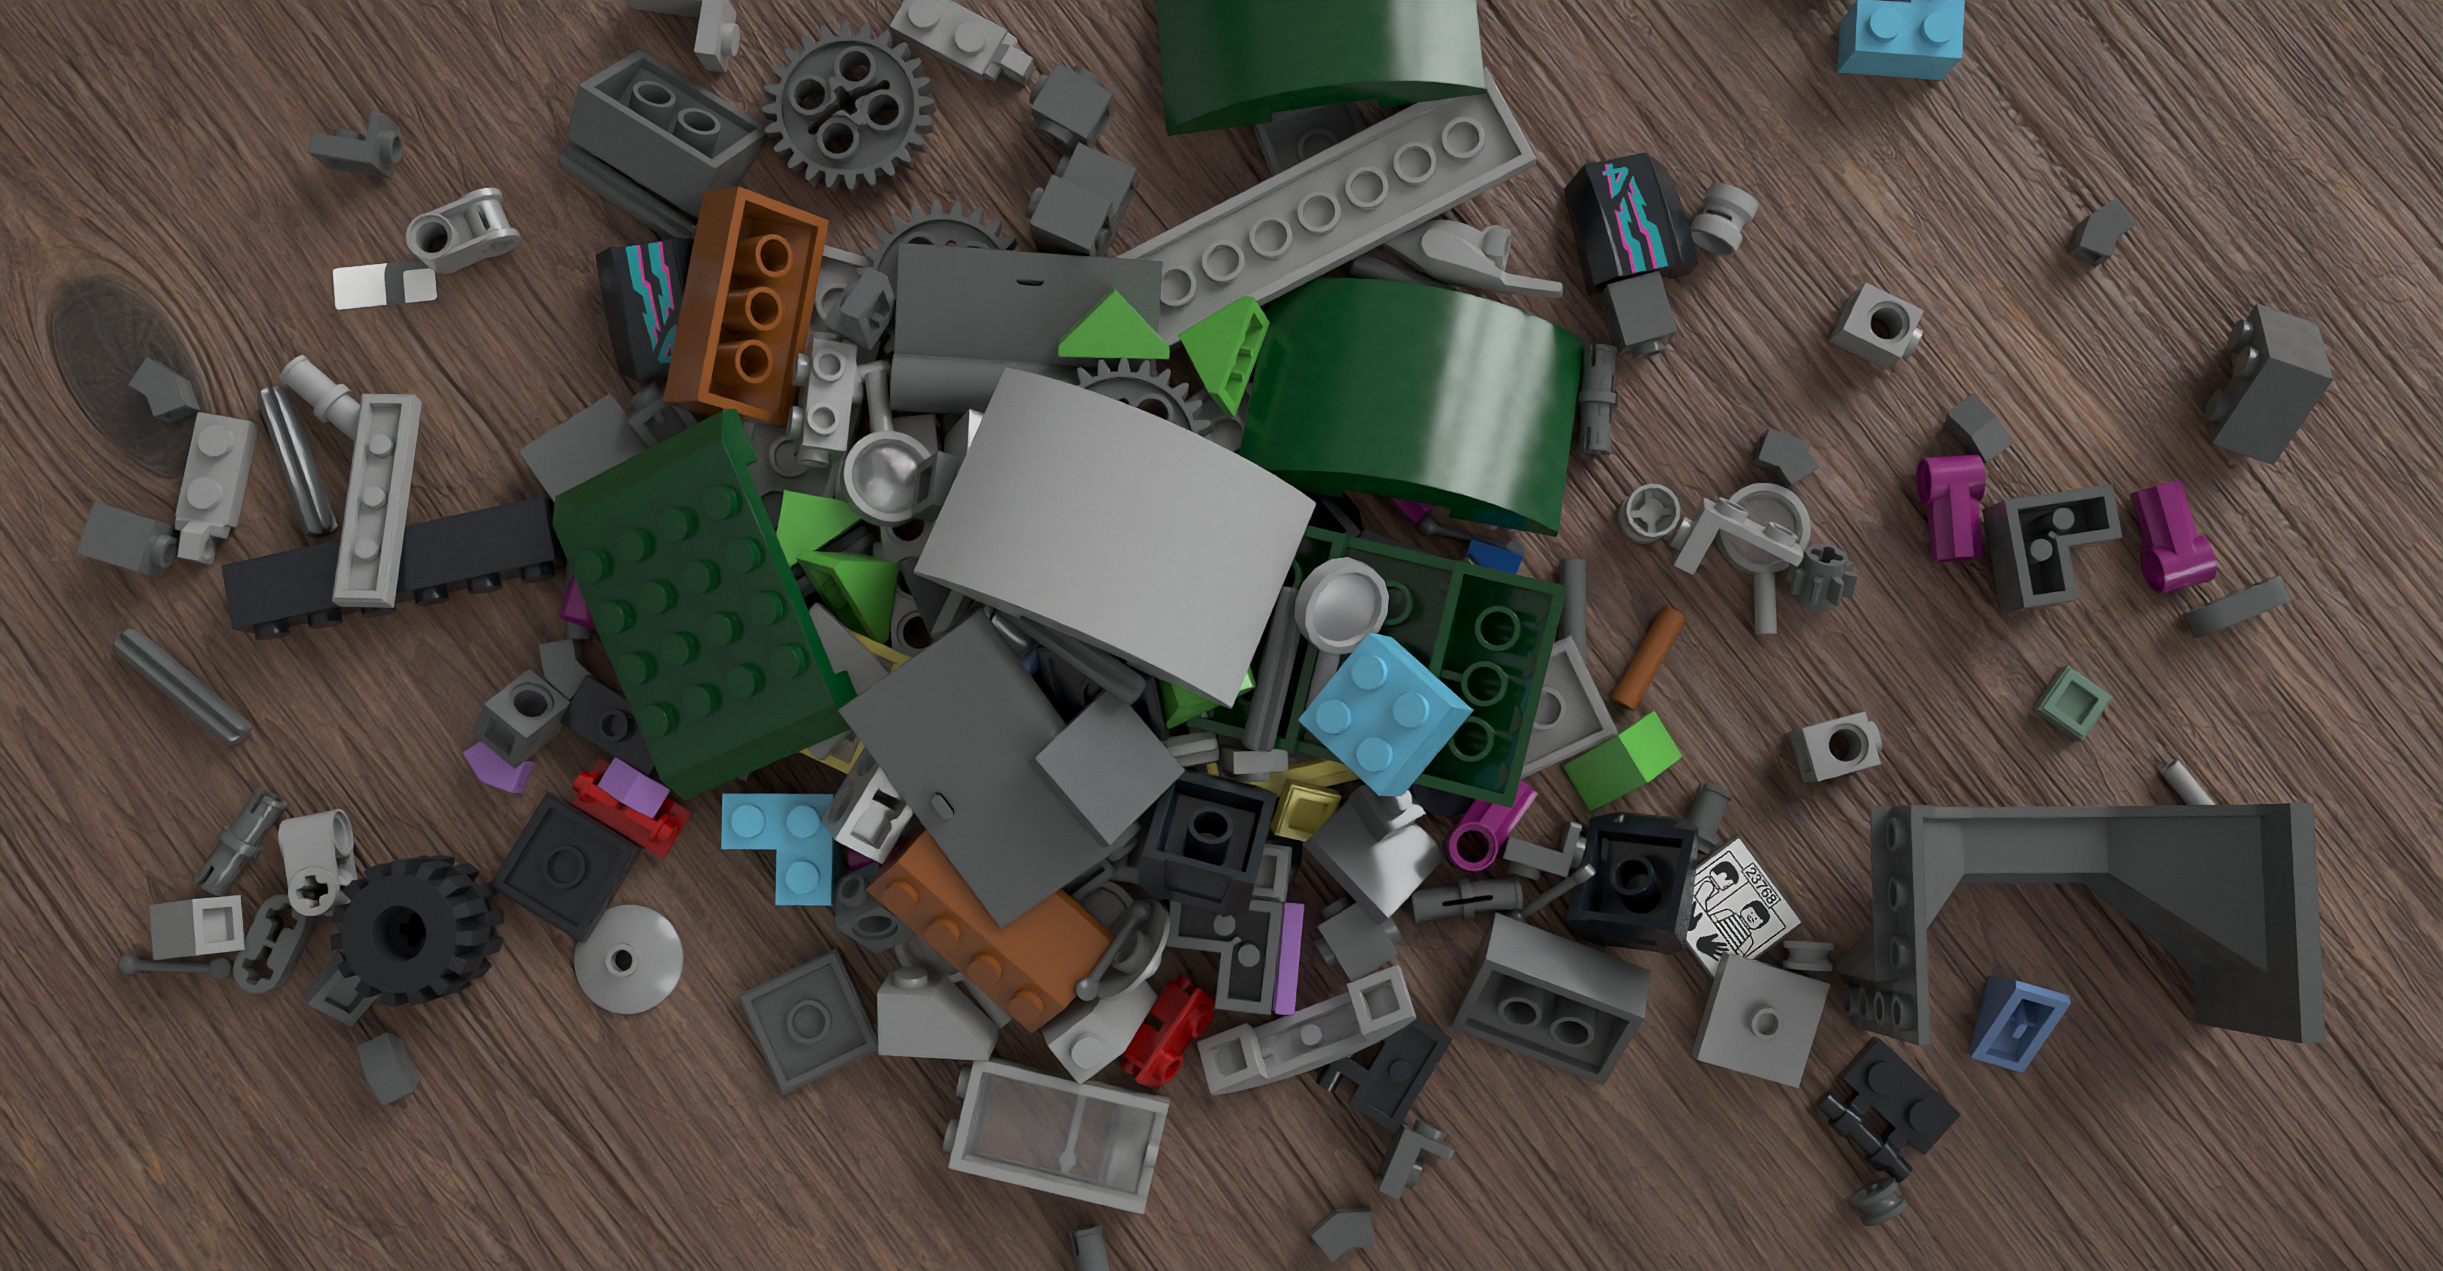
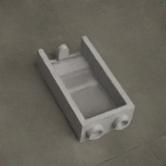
[943,1056,1170,1215]

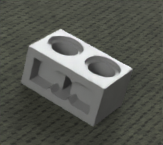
[821,747,914,864]

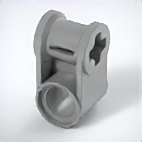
[405,188,521,274]
[278,809,357,916]

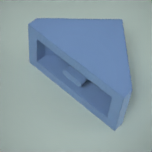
[1970,975,2071,1073]

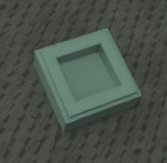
[2032,665,2113,741]

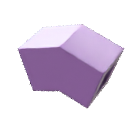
[463,741,535,794]
[597,757,670,819]

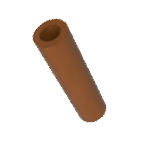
[1610,606,1687,712]

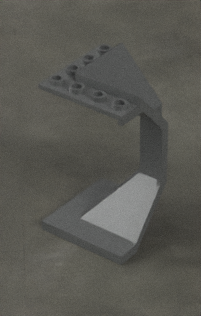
[1829,803,2326,1046]

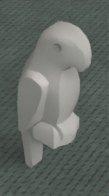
[1381,220,1563,298]

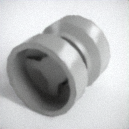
[1689,183,1759,256]
[1617,484,1680,544]

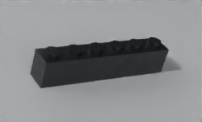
[221,496,566,640]

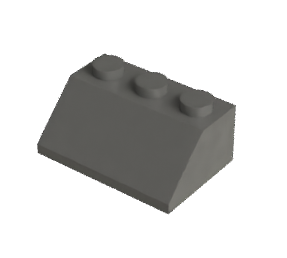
[567,49,769,218]
[1450,913,1651,1085]

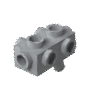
[786,332,891,468]

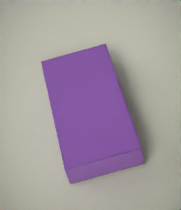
[1271,901,1304,1016]

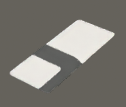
[333,260,437,310]

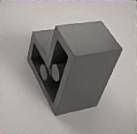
[1026,142,1139,257]
[2204,303,2333,465]
[1982,484,2122,615]
[1166,898,1283,1015]

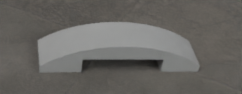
[1197,965,1417,1096]

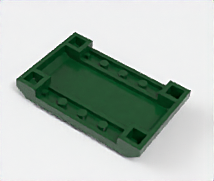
[552,409,858,800]

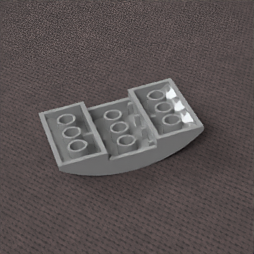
[914,367,1316,709]

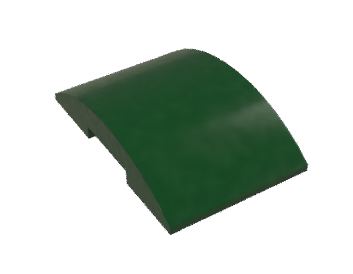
[1156,0,1486,136]
[1239,278,1584,537]
[1186,525,1567,808]

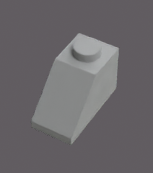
[877,967,999,1061]
[1041,980,1158,1085]

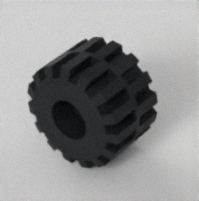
[330,855,505,1007]

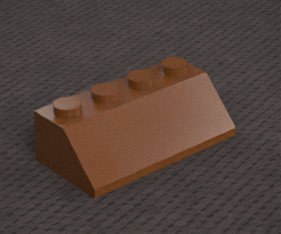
[663,186,829,429]
[866,801,1116,1034]

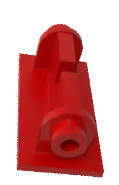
[571,757,692,859]
[1119,974,1216,1090]

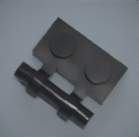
[1315,1016,1452,1134]
[1815,1036,1961,1183]

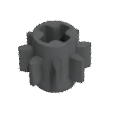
[1786,544,1858,611]

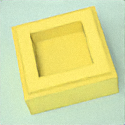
[1270,778,1341,842]

